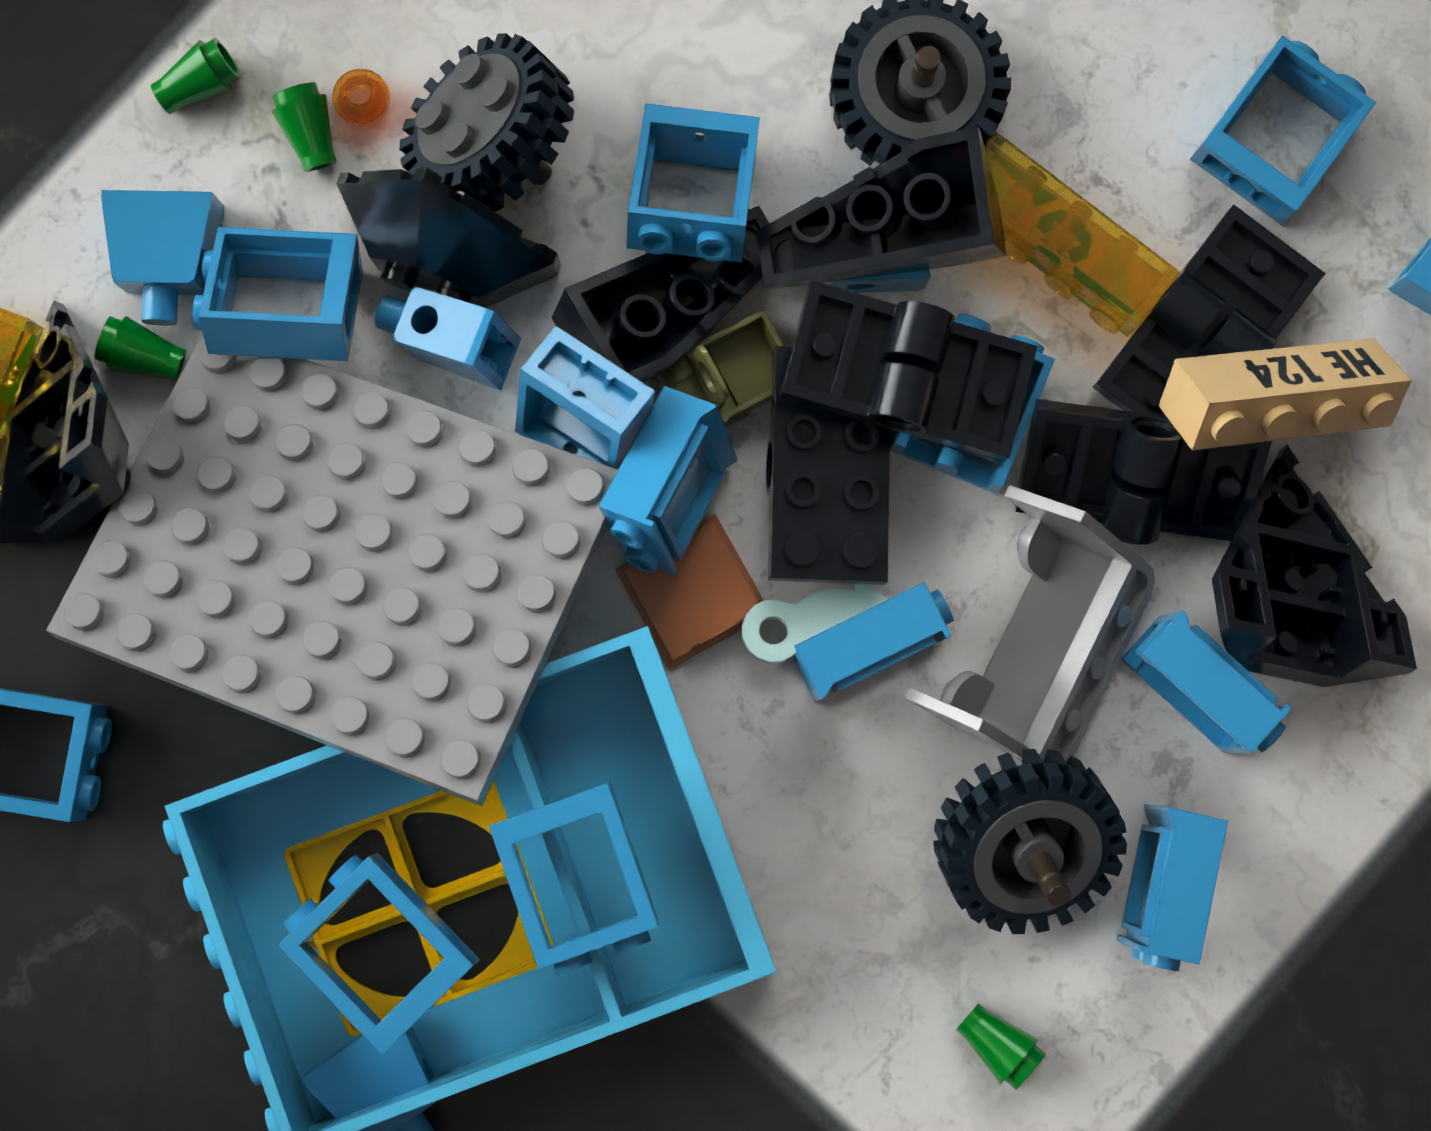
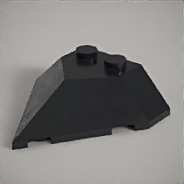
[336,167,561,308]
[0,300,131,543]
[1212,444,1417,687]

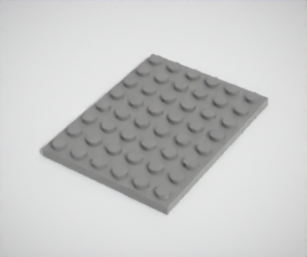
[46,333,618,806]

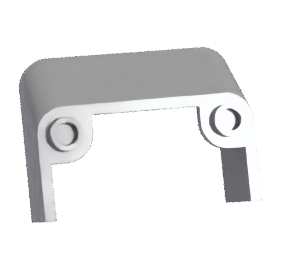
[904,485,1155,761]

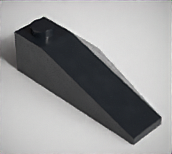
[757,126,1007,290]
[551,206,769,382]

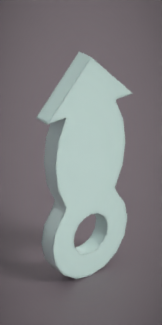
[741,584,888,664]

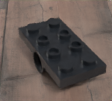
[1093,204,1326,416]
[779,280,1037,462]
[766,346,890,585]
[1015,399,1272,545]

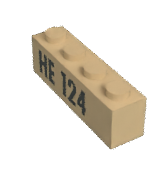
[1159,338,1412,450]

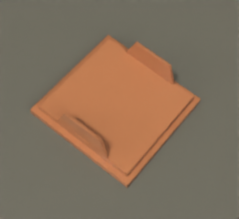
[615,513,764,669]

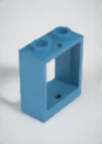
[1190,35,1376,225]
[627,103,760,262]
[192,227,363,361]
[515,326,655,470]
[0,688,112,822]
[489,782,659,975]
[277,853,480,1055]

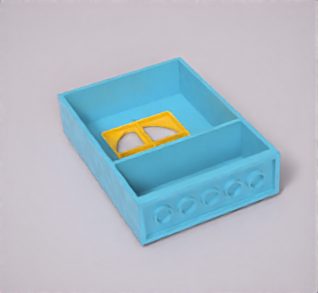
[163,626,776,1131]

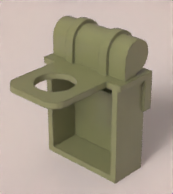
[657,309,784,428]

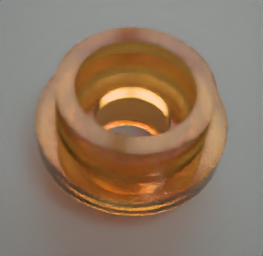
[332,69,390,127]

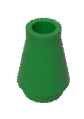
[151,38,241,114]
[272,82,337,172]
[94,316,187,382]
[956,1003,1046,1090]

